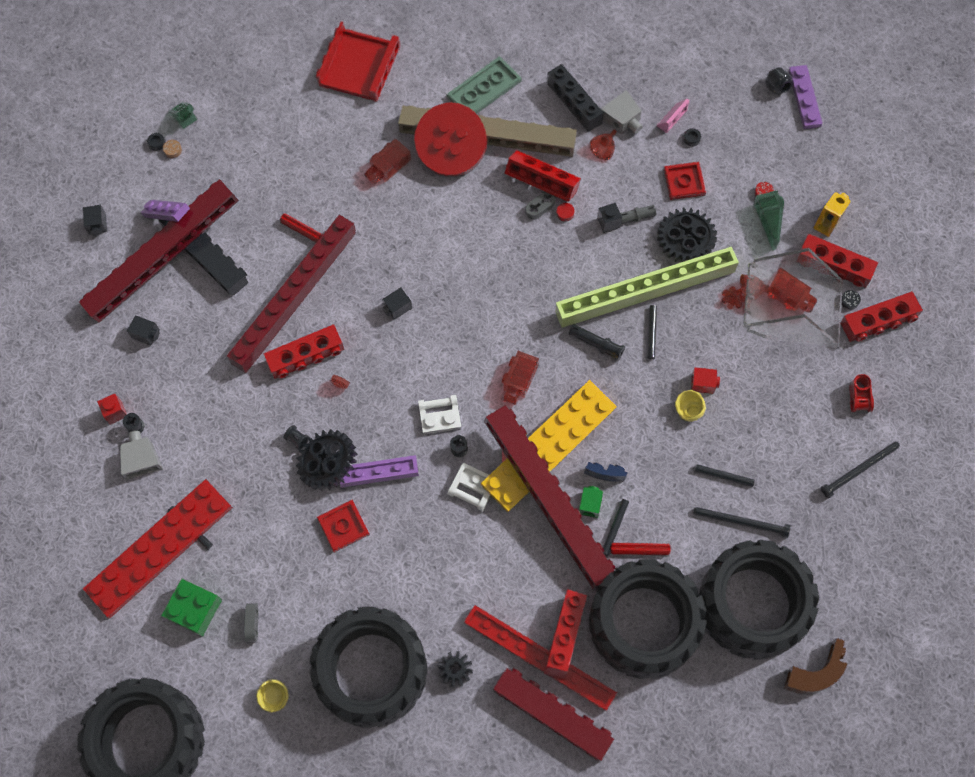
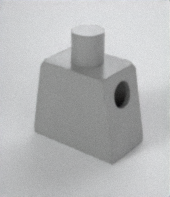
[601,90,643,134]
[120,431,163,480]

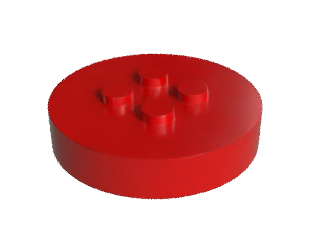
[415,102,487,177]

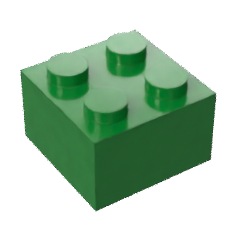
[161,579,222,637]

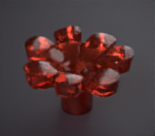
[721,286,746,309]

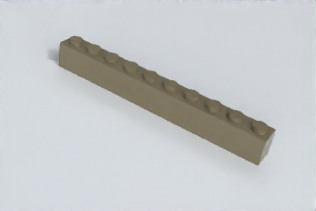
[398,105,577,157]

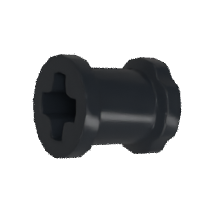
[122,413,145,434]
[283,425,309,450]
[450,435,468,457]

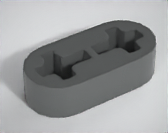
[526,191,556,219]
[244,603,259,642]

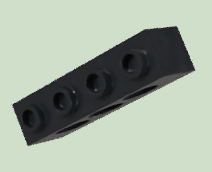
[547,64,604,132]

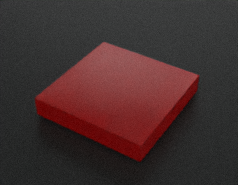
[663,162,706,200]
[317,500,370,553]

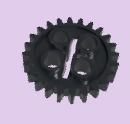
[657,207,717,262]
[296,429,357,491]

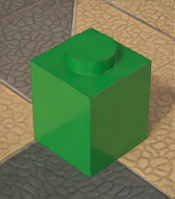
[579,486,603,518]

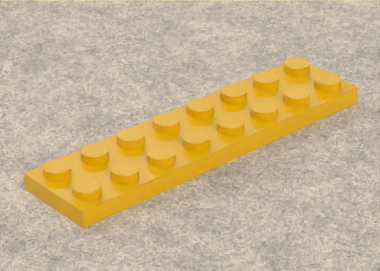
[480,380,617,512]

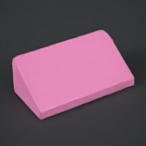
[657,99,689,133]

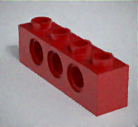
[504,150,581,202]
[797,234,879,288]
[840,291,923,342]
[263,324,345,379]
[544,589,587,680]

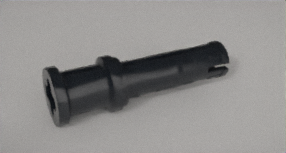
[569,324,625,361]

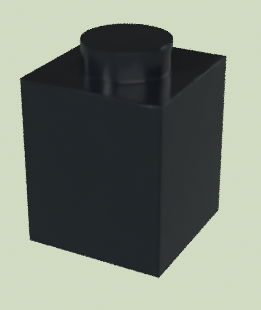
[597,202,622,233]
[83,205,107,235]
[382,287,412,320]
[127,315,160,345]

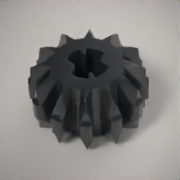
[438,651,473,687]

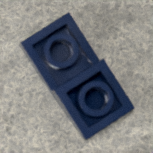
[584,462,628,482]

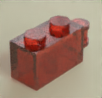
[364,138,411,184]
[763,268,817,313]
[502,351,539,405]

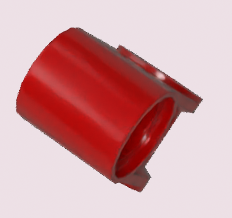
[849,374,874,412]

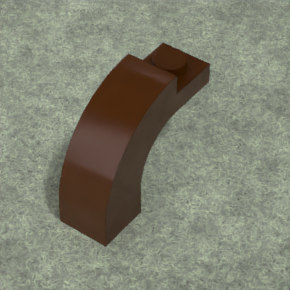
[783,638,848,694]

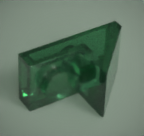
[168,102,198,129]

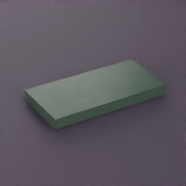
[447,56,522,114]

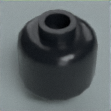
[766,67,792,94]

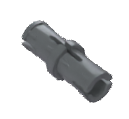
[620,204,657,224]

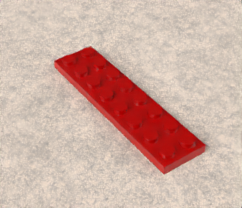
[83,479,233,619]

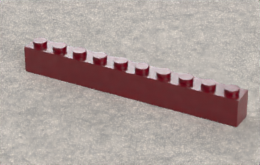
[79,179,239,322]
[227,214,356,373]
[484,405,616,589]

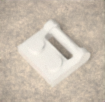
[418,395,461,435]
[447,463,491,512]

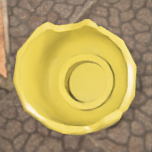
[675,390,706,422]
[256,680,289,712]

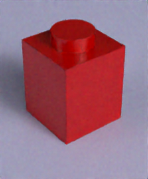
[691,367,720,394]
[97,393,127,425]

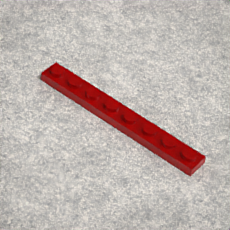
[464,605,617,711]

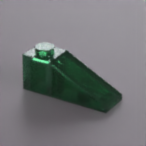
[754,190,784,250]

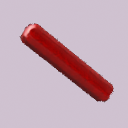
[279,213,323,243]
[611,543,671,555]

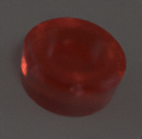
[330,374,350,390]

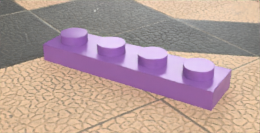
[788,65,823,129]
[141,200,190,222]
[340,455,419,488]

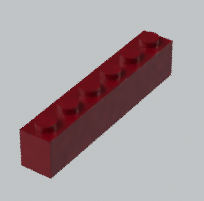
[493,668,614,763]

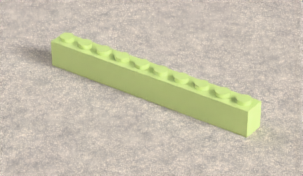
[555,247,739,328]

